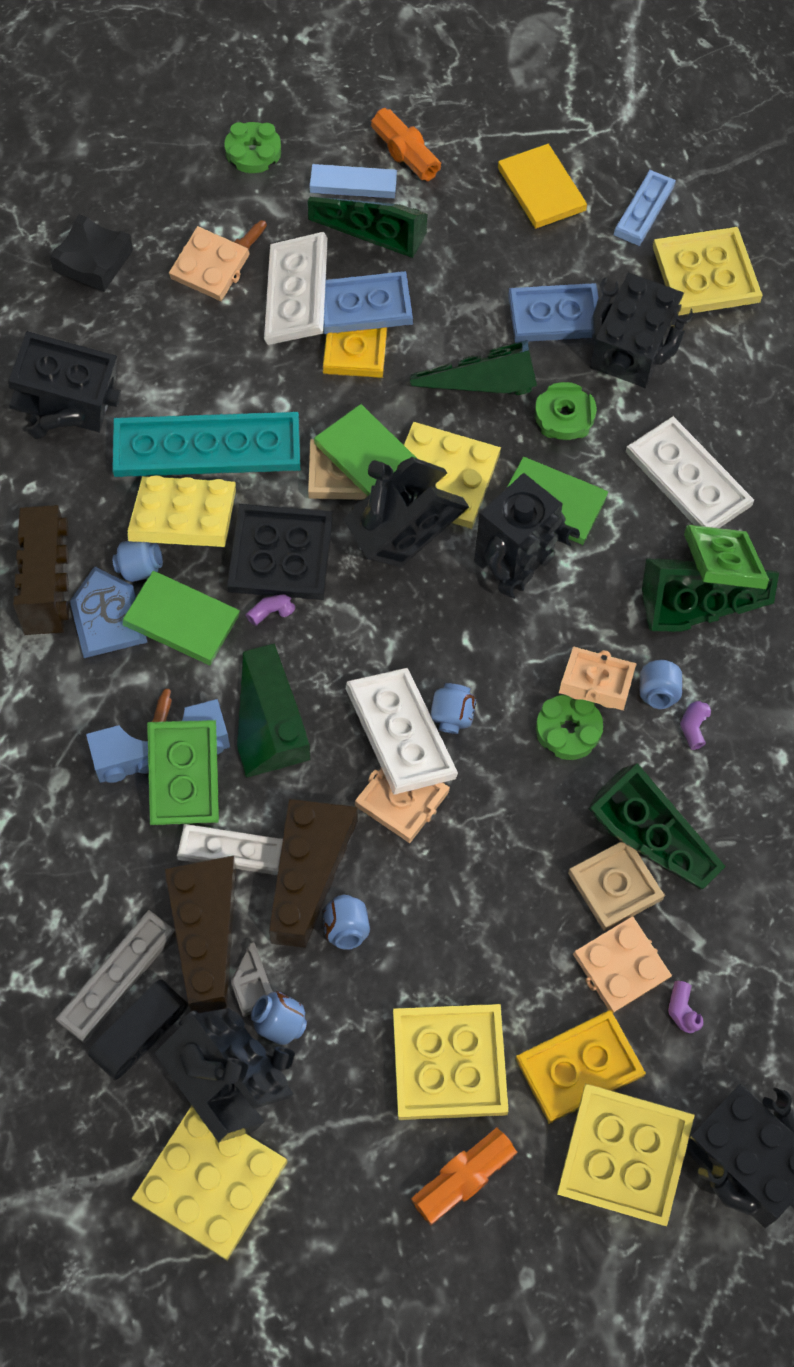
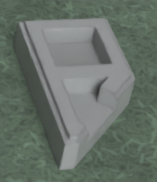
[231,942,273,1017]

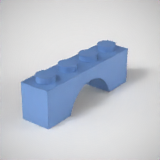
[86,699,230,783]

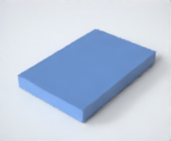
[323,271,413,334]
[508,283,599,342]

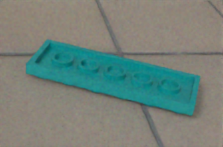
[113,412,301,477]

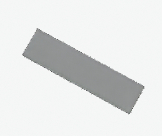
[56,910,176,1043]

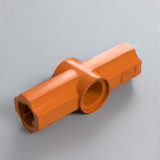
[371,108,441,182]
[411,1128,517,1226]

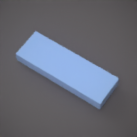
[310,164,397,199]
[614,170,676,246]

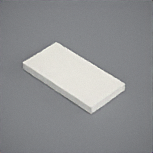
[264,232,328,345]
[626,416,754,528]
[346,668,458,795]

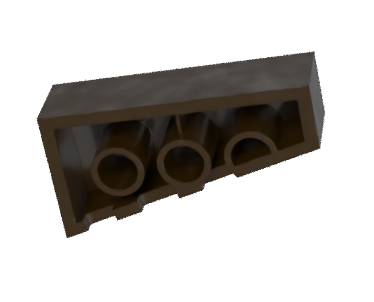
[13,505,69,635]
[269,799,358,948]
[165,855,237,1013]

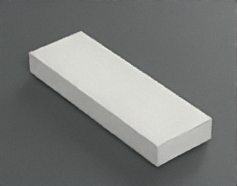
[177,824,283,875]

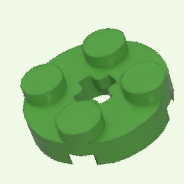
[224,122,281,173]
[535,382,597,440]
[536,695,603,760]

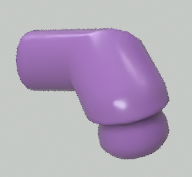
[245,594,295,626]
[680,701,711,750]
[668,981,703,1033]

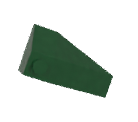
[308,196,428,258]
[410,340,537,395]
[642,558,779,632]
[237,643,311,778]
[588,763,726,890]

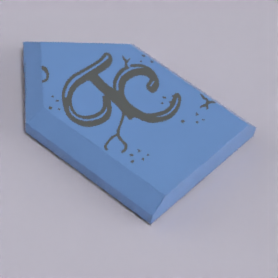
[70,566,147,658]

